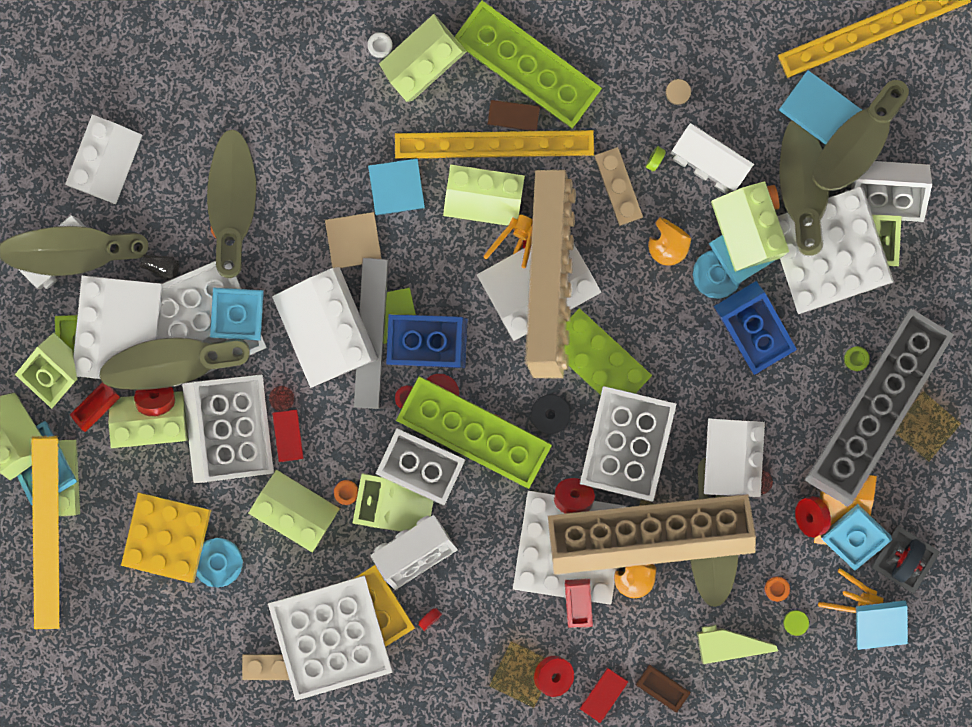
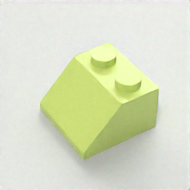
[15,333,77,409]

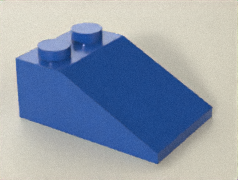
[713,281,797,375]
[386,314,468,368]

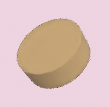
[666,79,691,105]

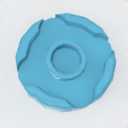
[692,250,741,299]
[196,538,243,587]

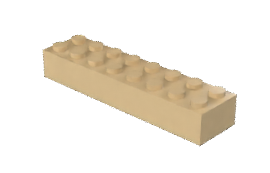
[526,170,576,378]
[548,494,756,574]

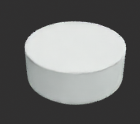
[368,32,393,58]

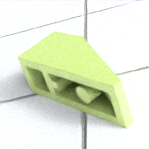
[58,440,80,516]
[697,625,778,664]

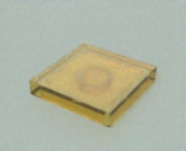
[895,391,961,461]
[489,641,545,708]

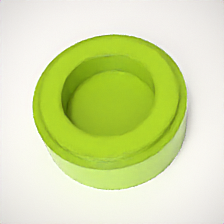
[645,146,666,172]
[844,346,870,371]
[783,610,809,636]

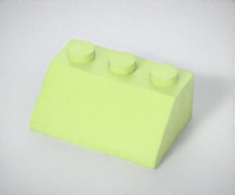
[379,14,467,102]
[443,164,525,226]
[711,181,789,272]
[108,391,189,448]
[0,393,42,480]
[248,470,340,552]

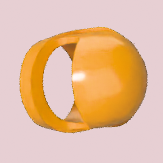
[648,217,692,266]
[614,564,657,598]

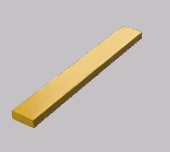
[778,0,971,78]
[395,130,594,159]
[32,436,59,629]

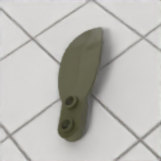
[813,80,909,190]
[779,120,829,256]
[207,130,256,278]
[0,226,148,276]
[99,337,250,390]
[690,458,738,607]

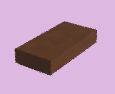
[487,100,540,131]
[635,664,691,713]

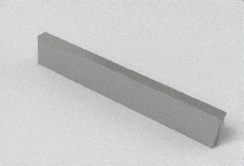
[354,258,389,409]

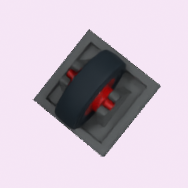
[871,525,940,594]

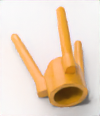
[484,215,533,269]
[818,568,883,613]

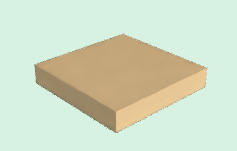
[325,212,382,268]

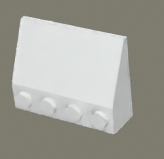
[477,245,601,341]
[272,267,378,388]
[73,276,162,379]
[182,375,274,483]
[580,386,676,502]

